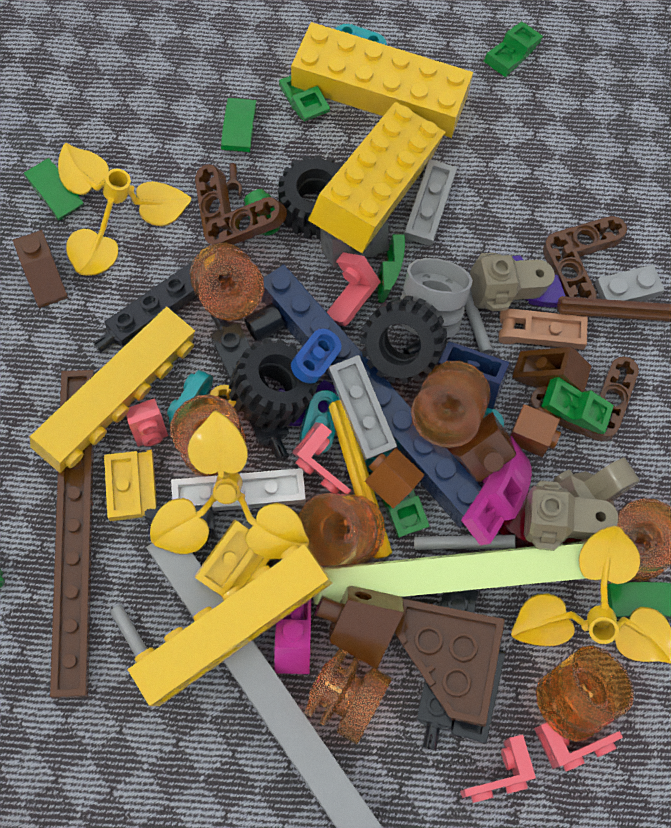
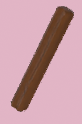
[557,296,671,322]

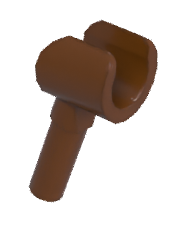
[226,163,243,199]

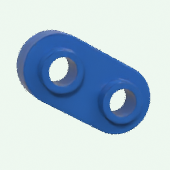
[291,329,342,383]

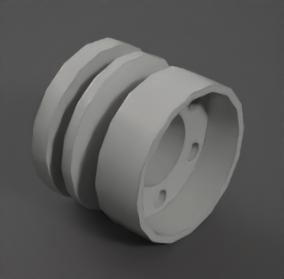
[400,258,473,338]

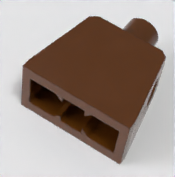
[445,412,516,482]
[315,586,404,669]

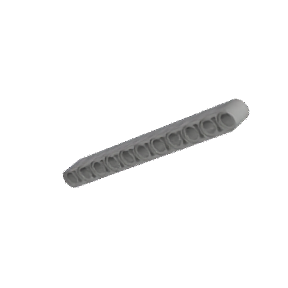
[146,543,383,828]

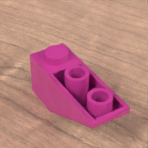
[275,599,311,674]

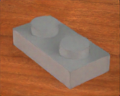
[595,264,665,302]

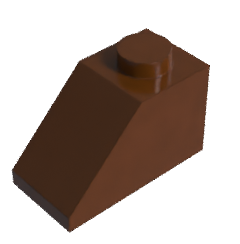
[12,230,68,308]
[512,347,592,392]

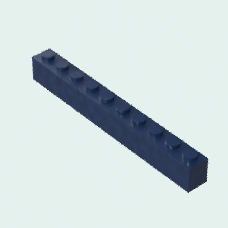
[259,264,482,529]

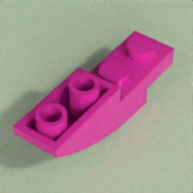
[461,436,532,546]

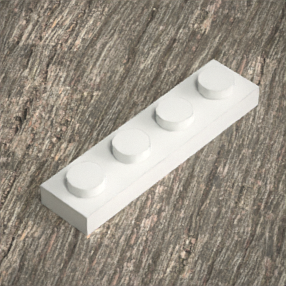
[171,468,306,511]

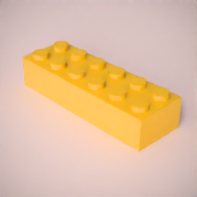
[291,22,473,138]
[308,101,445,253]

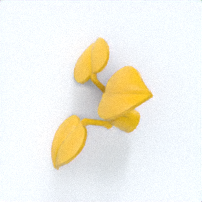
[58,143,191,276]
[150,411,309,559]
[511,526,671,663]

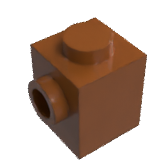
[510,404,561,457]
[364,448,424,509]

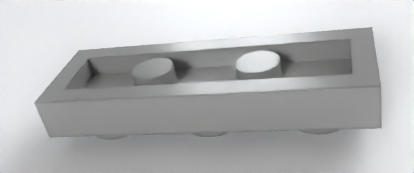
[404,159,457,246]
[328,355,397,460]

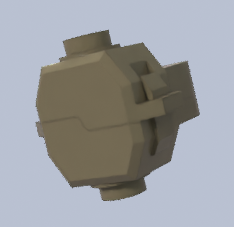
[470,253,555,311]
[553,457,640,521]
[524,481,618,551]

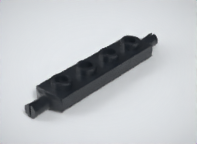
[93,250,235,353]
[210,310,289,461]
[417,589,478,751]

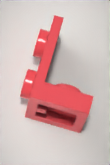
[327,252,381,327]
[126,398,168,447]
[292,422,351,496]
[534,719,623,771]
[460,735,536,803]

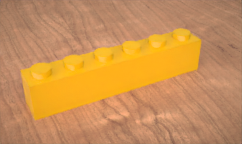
[30,307,195,473]
[127,544,333,706]

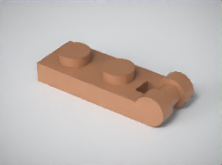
[498,309,588,350]

